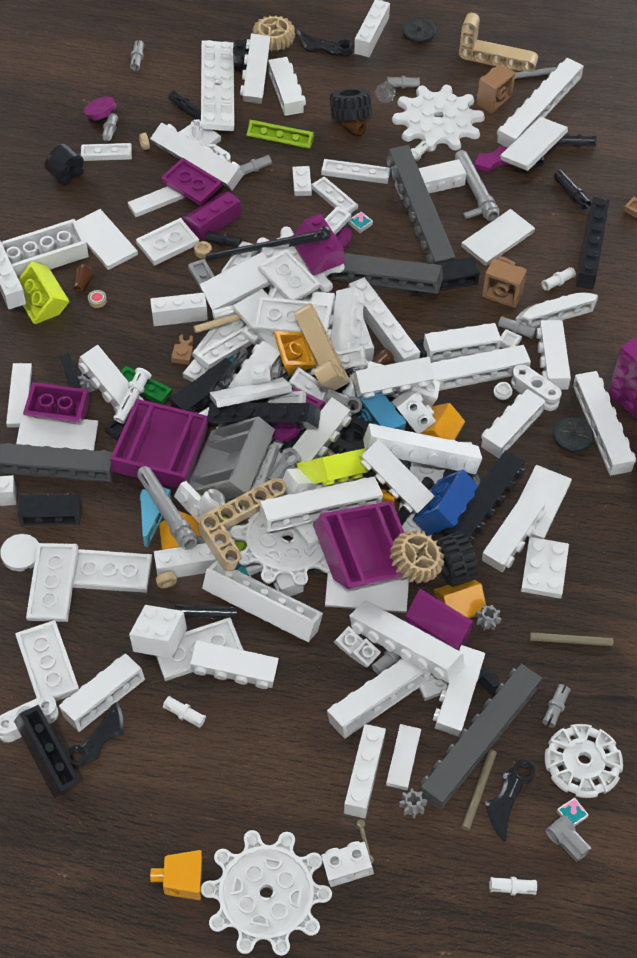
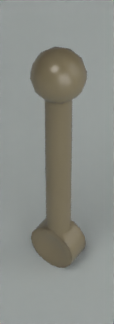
[356,819,374,864]

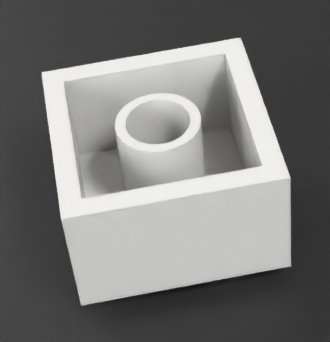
[129,605,187,658]

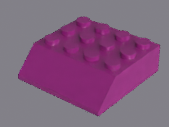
[608,336,637,419]
[110,399,208,488]
[313,501,404,589]

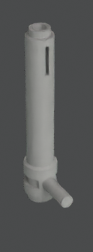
[455,150,499,221]
[137,466,205,550]

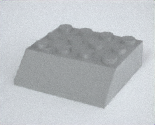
[189,416,275,500]

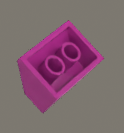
[181,192,241,241]
[293,214,345,276]
[23,382,91,423]
[405,589,473,651]

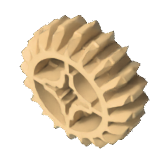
[253,15,295,52]
[389,529,445,584]

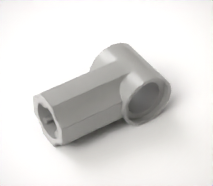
[322,389,362,417]
[266,448,301,480]
[546,815,591,862]

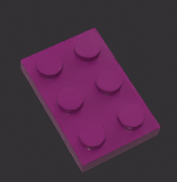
[161,158,222,206]

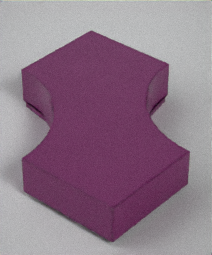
[474,146,511,172]

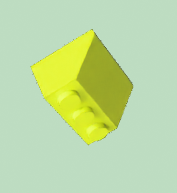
[18,261,70,324]
[296,448,370,486]

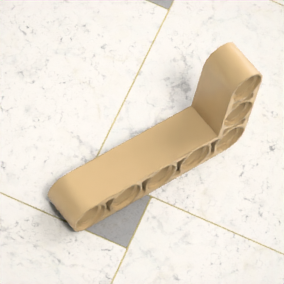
[459,13,538,72]
[294,303,350,391]
[198,478,287,571]

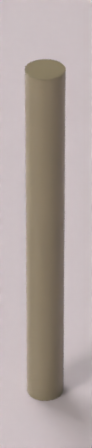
[530,632,614,646]
[461,749,497,831]

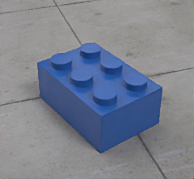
[413,469,478,535]

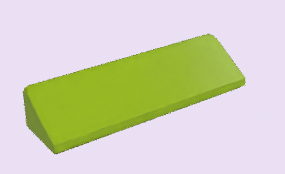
[246,120,315,149]

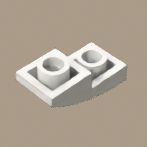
[334,626,381,668]

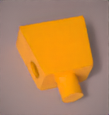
[150,850,202,900]

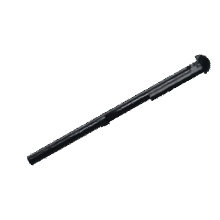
[206,226,331,261]

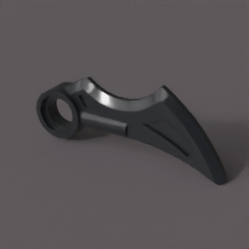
[297,29,353,56]
[209,347,248,393]
[66,702,124,769]
[485,760,535,842]

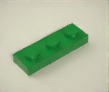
[121,366,172,405]

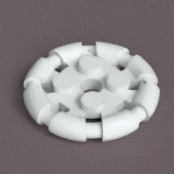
[545,724,623,798]

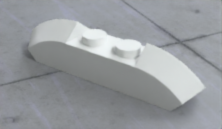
[515,293,598,328]

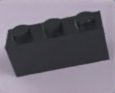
[18,493,81,526]

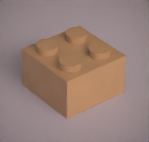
[477,64,516,114]
[482,258,527,308]

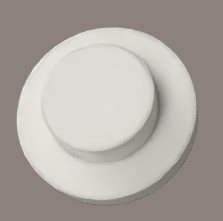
[494,382,512,400]

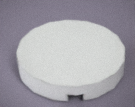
[0,534,38,572]

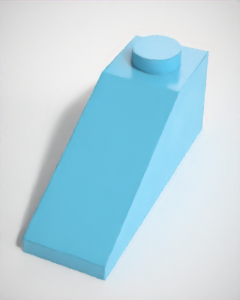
[140,488,172,547]

